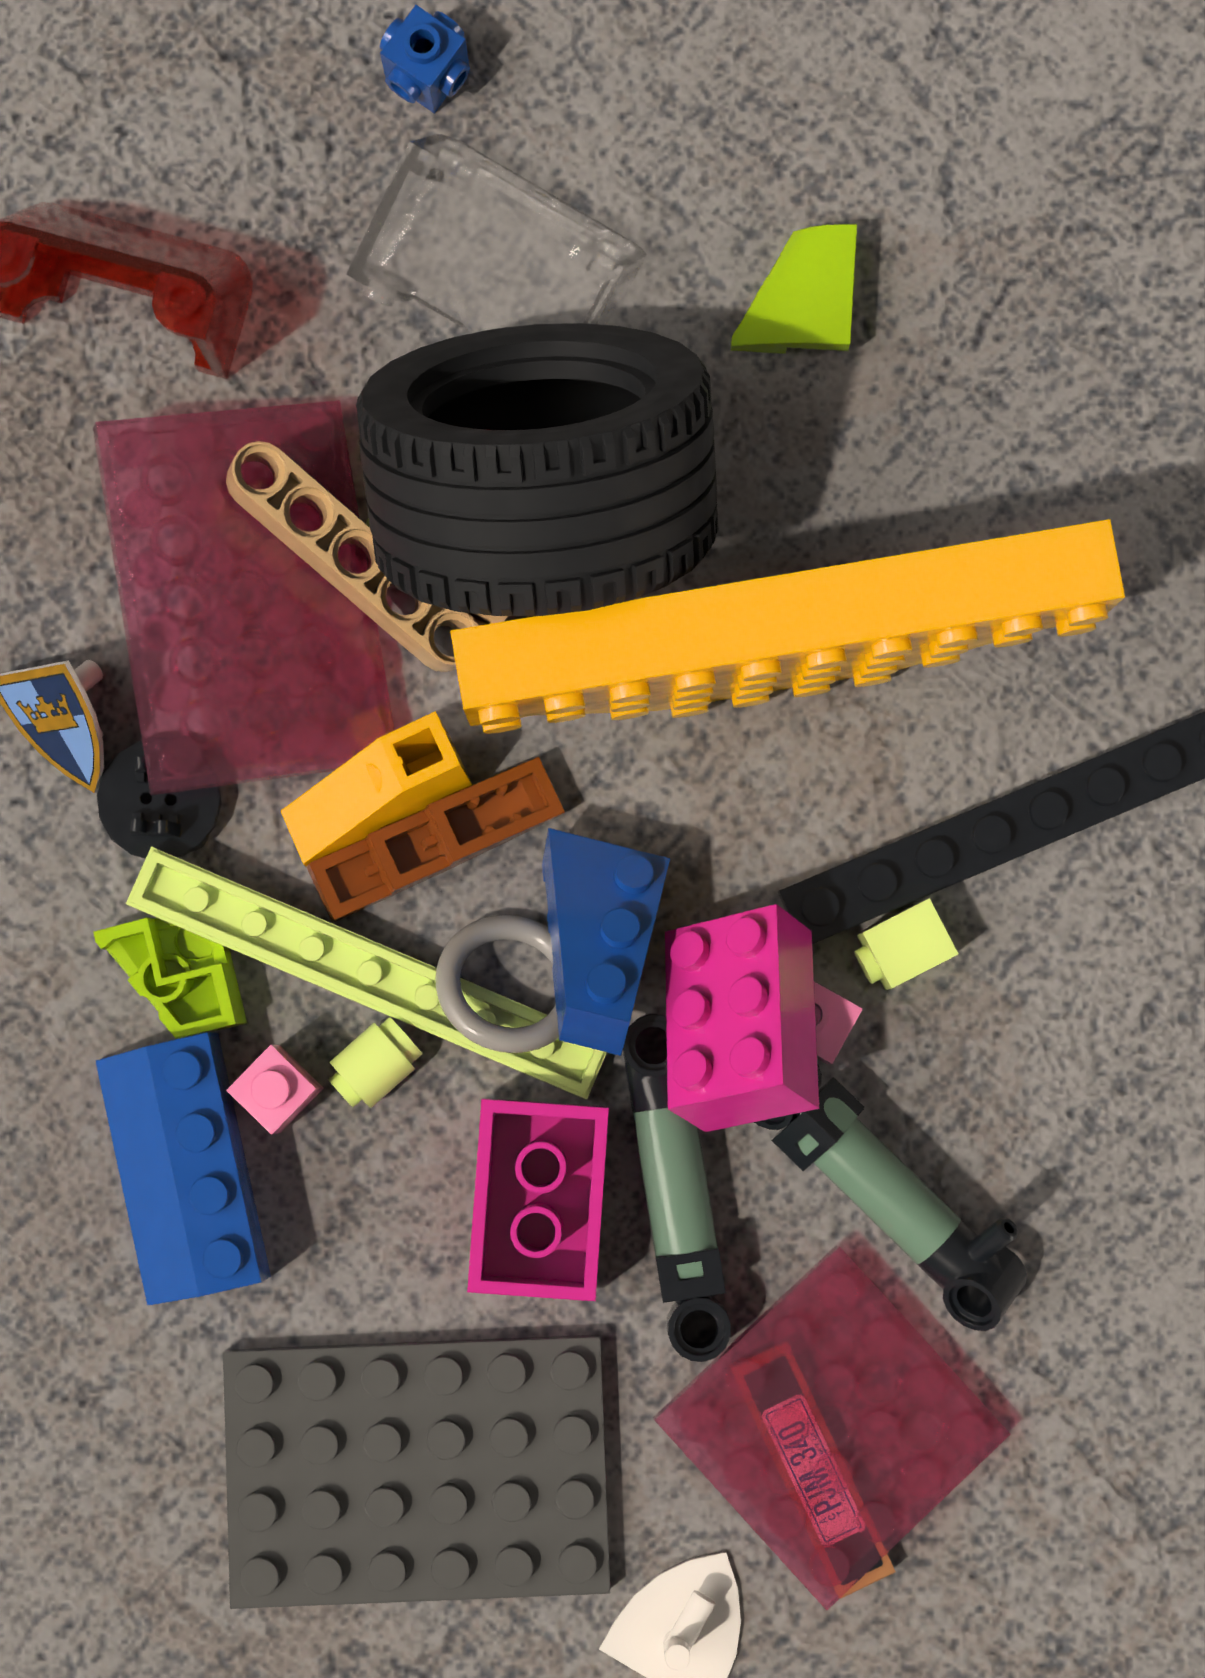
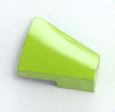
[731,224,857,354]
[93,918,247,1039]

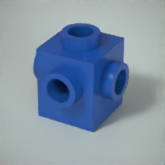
[380,5,470,114]

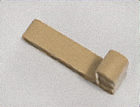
[226,441,508,672]

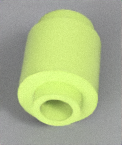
[328,1017,423,1109]

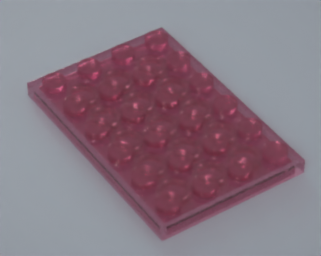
[93,400,395,795]

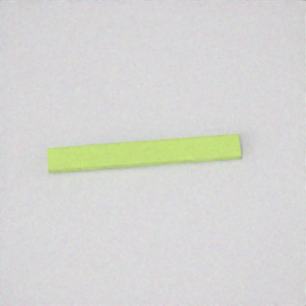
[126,847,607,1100]

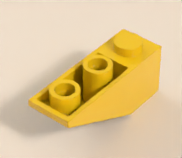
[281,711,472,867]

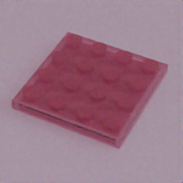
[653,1245,1011,1610]

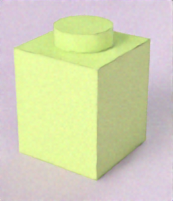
[854,898,959,990]

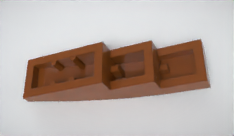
[307,757,565,923]

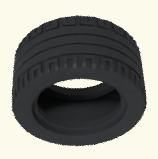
[356,323,718,616]

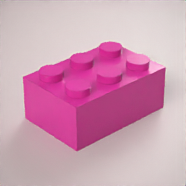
[665,904,819,1132]
[467,1098,609,1301]

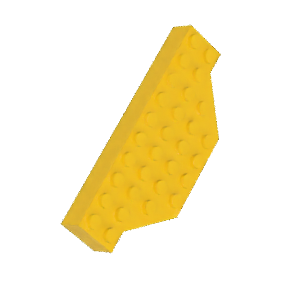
[450,519,1125,734]

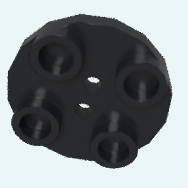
[97,738,222,859]

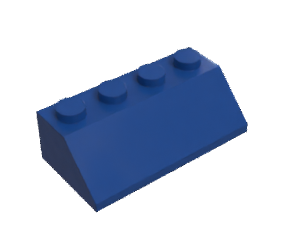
[96,1032,271,1306]

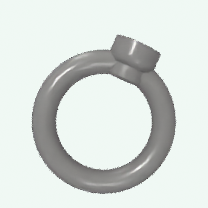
[435,915,559,1053]

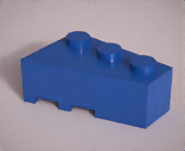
[542,828,670,1056]

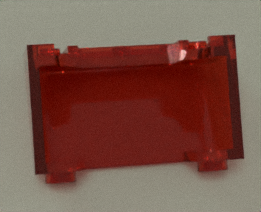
[0,202,253,379]

